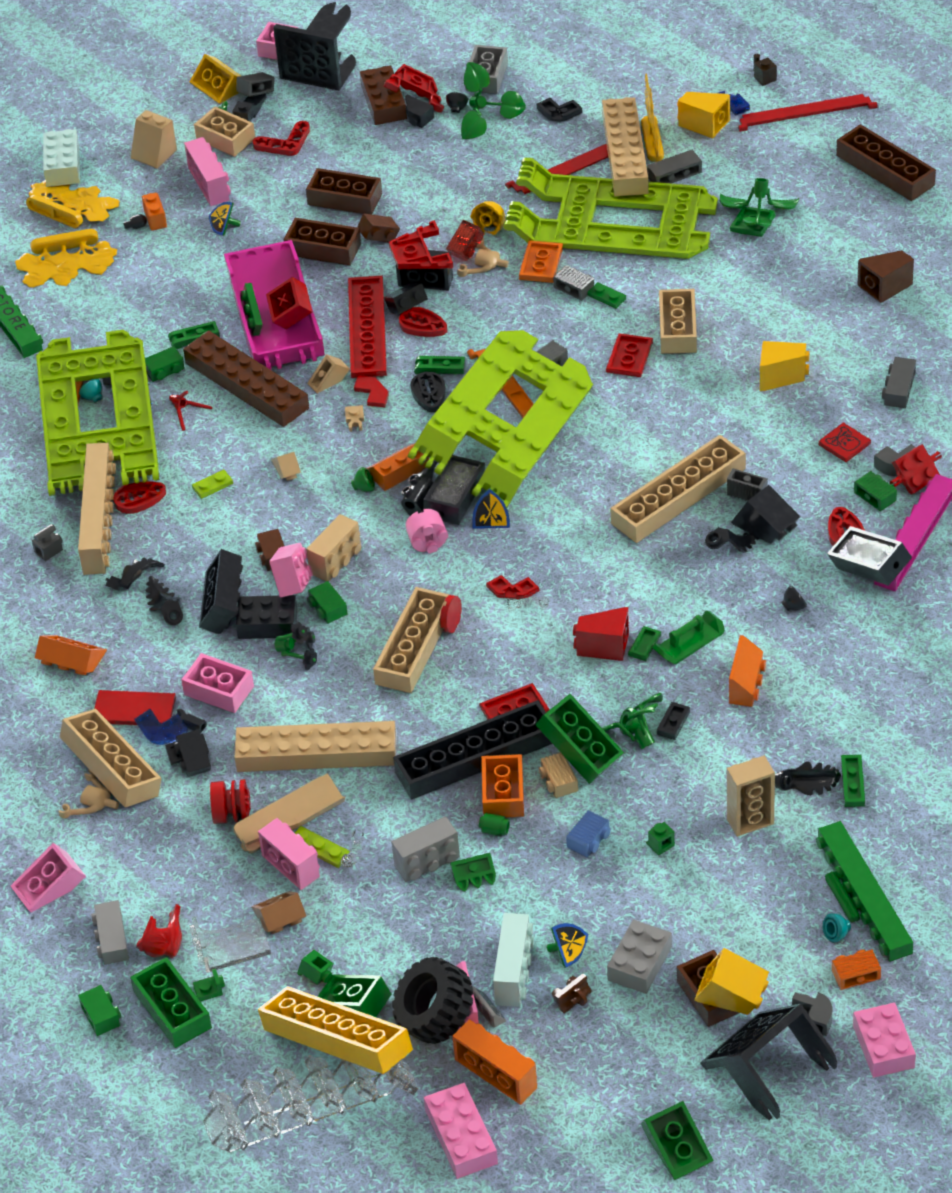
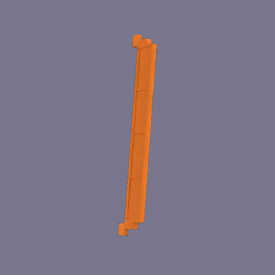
[467,349,534,418]

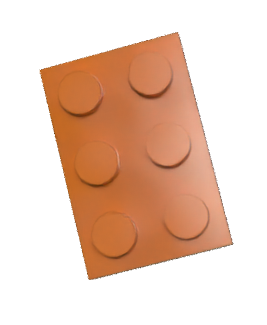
[519,240,563,283]

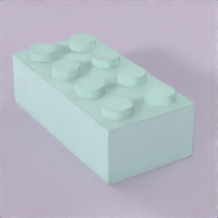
[43,129,80,187]
[493,913,534,1007]

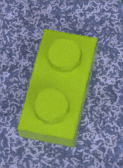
[192,469,233,499]

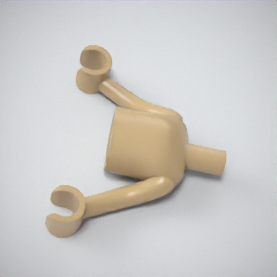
[457,236,509,277]
[58,769,119,818]

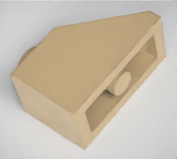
[307,354,350,393]
[271,452,301,481]

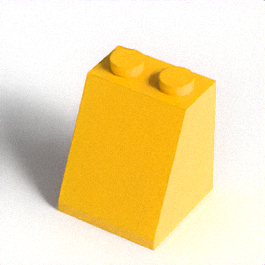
[677,92,730,139]
[760,341,810,391]
[695,948,769,1015]

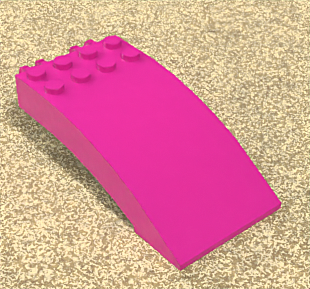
[224,240,325,370]

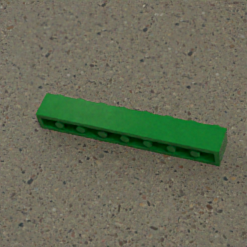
[816,821,914,962]

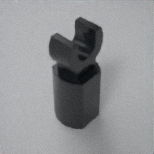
[171,709,207,733]

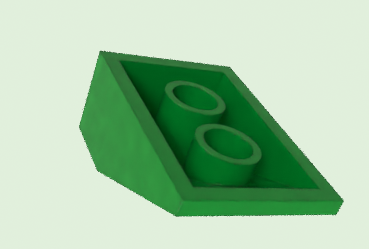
[317,974,392,1017]
[640,1101,714,1180]

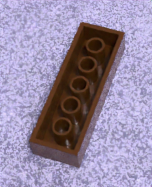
[836,124,936,201]

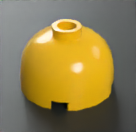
[470,201,506,236]

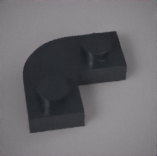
[536,98,583,121]

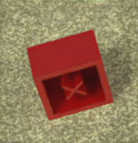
[266,277,312,330]

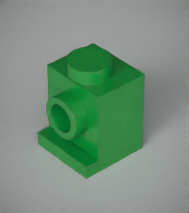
[646,822,675,856]
[297,950,334,985]

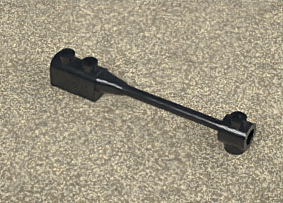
[401,460,438,516]

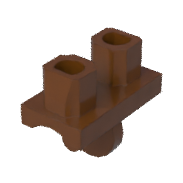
[552,974,592,1014]

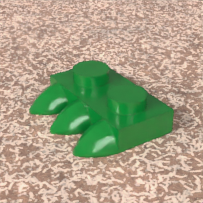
[450,853,496,892]

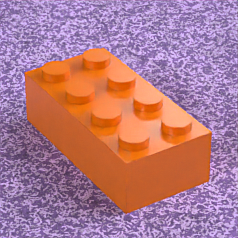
[452,1019,537,1105]

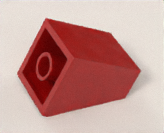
[573,607,629,661]

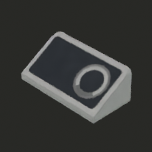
[472,986,507,1028]

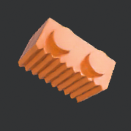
[142,192,167,231]
[831,949,881,990]

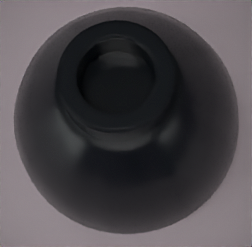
[446,92,469,113]
[781,586,807,611]

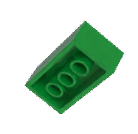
[535,694,624,784]
[130,957,212,1048]

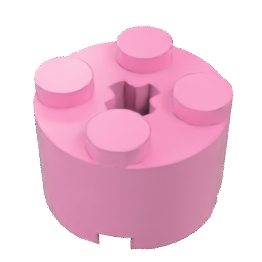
[405,509,448,553]

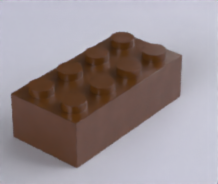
[359,65,407,125]
[306,168,382,215]
[283,217,361,266]

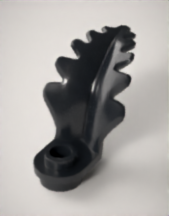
[705,527,759,552]
[105,558,165,591]
[145,576,183,625]
[775,761,841,796]

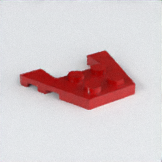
[383,64,444,113]
[389,220,453,269]

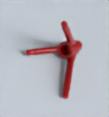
[169,391,213,431]

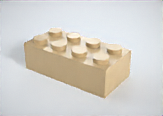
[659,289,697,354]
[727,755,775,837]

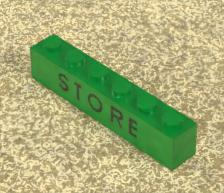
[0,285,44,358]

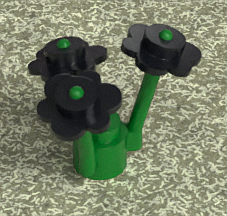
[274,622,317,670]

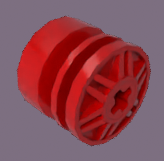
[210,779,251,824]

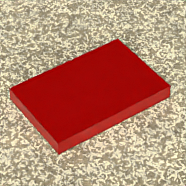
[606,333,653,377]
[479,683,550,720]

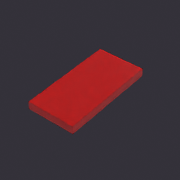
[94,690,176,727]

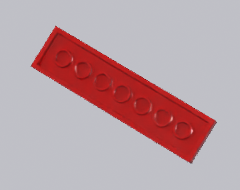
[348,275,387,378]

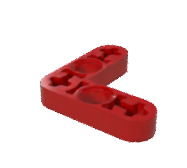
[252,121,310,156]

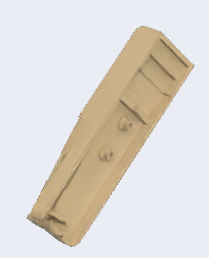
[234,773,345,854]

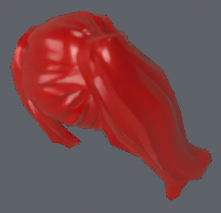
[136,904,182,959]

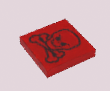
[818,422,871,462]

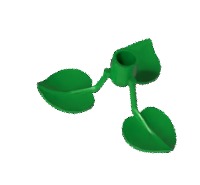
[461,62,526,140]
[720,178,799,227]
[601,693,663,750]

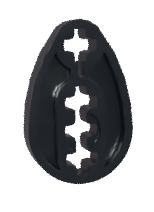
[410,372,446,413]

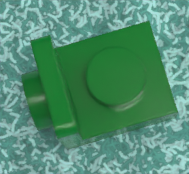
[192,968,225,1002]

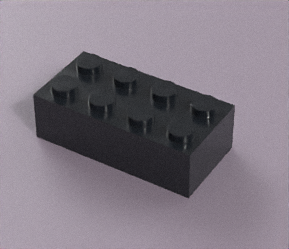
[199,549,243,634]

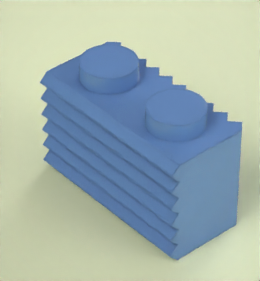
[566,810,611,858]

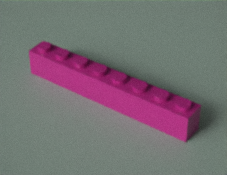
[874,474,952,592]

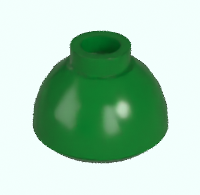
[351,467,375,492]
[619,707,642,735]

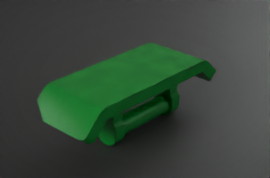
[652,610,725,665]

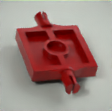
[890,444,942,494]

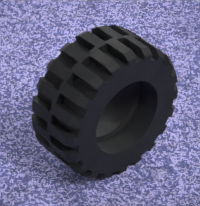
[392,957,473,1044]

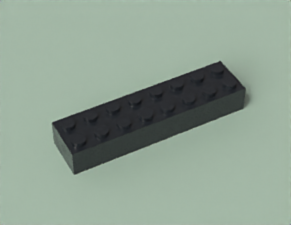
[393,700,552,800]

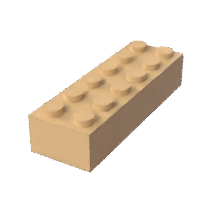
[373,587,449,693]
[60,709,161,808]

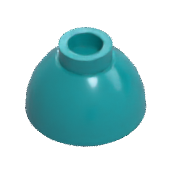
[79,379,103,403]
[822,913,851,943]

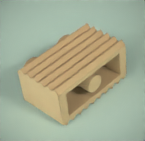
[539,752,578,798]

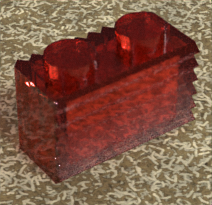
[446,220,484,261]

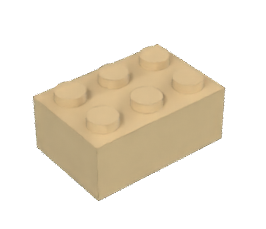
[194,107,255,157]
[306,514,361,581]

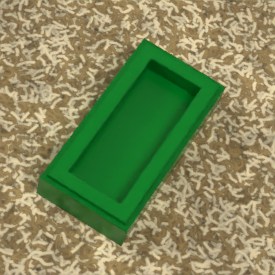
[628,626,661,661]

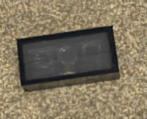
[424,455,485,525]
[827,526,912,586]

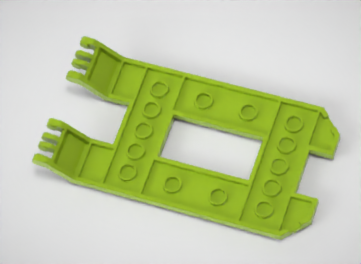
[503,157,718,259]
[36,330,160,496]
[407,330,593,508]

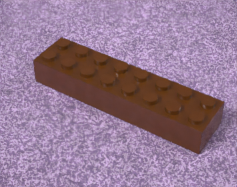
[183,331,309,427]

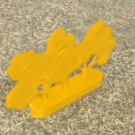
[641,74,664,162]
[26,180,120,228]
[15,229,117,288]

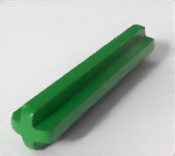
[825,871,860,923]

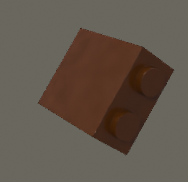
[857,250,914,303]

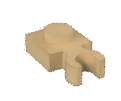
[345,405,364,432]

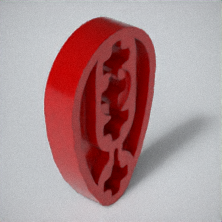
[399,307,447,337]
[113,481,166,514]
[828,507,865,546]

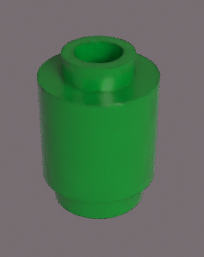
[478,813,510,836]

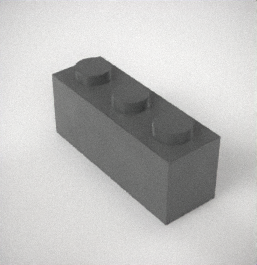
[647,149,702,183]
[882,357,916,408]

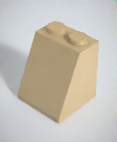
[131,110,177,169]

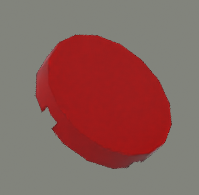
[440,595,462,633]

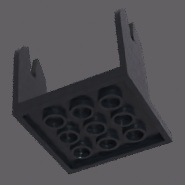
[273,2,356,91]
[700,1003,837,1121]

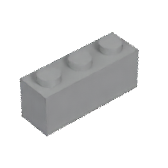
[91,900,129,965]

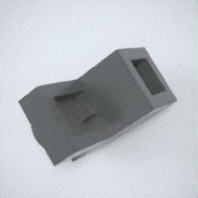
[874,444,915,476]
[792,992,833,1036]

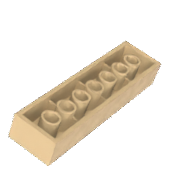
[602,97,649,196]
[610,435,746,543]
[78,443,116,575]
[235,721,396,772]

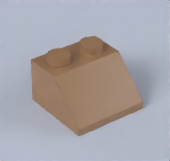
[251,891,307,934]

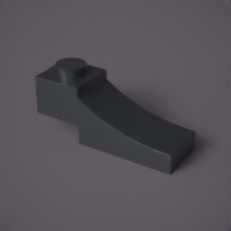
[232,93,267,121]

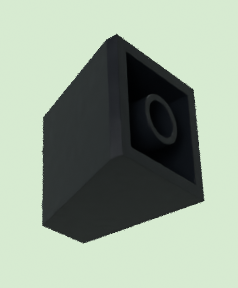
[731,485,801,544]

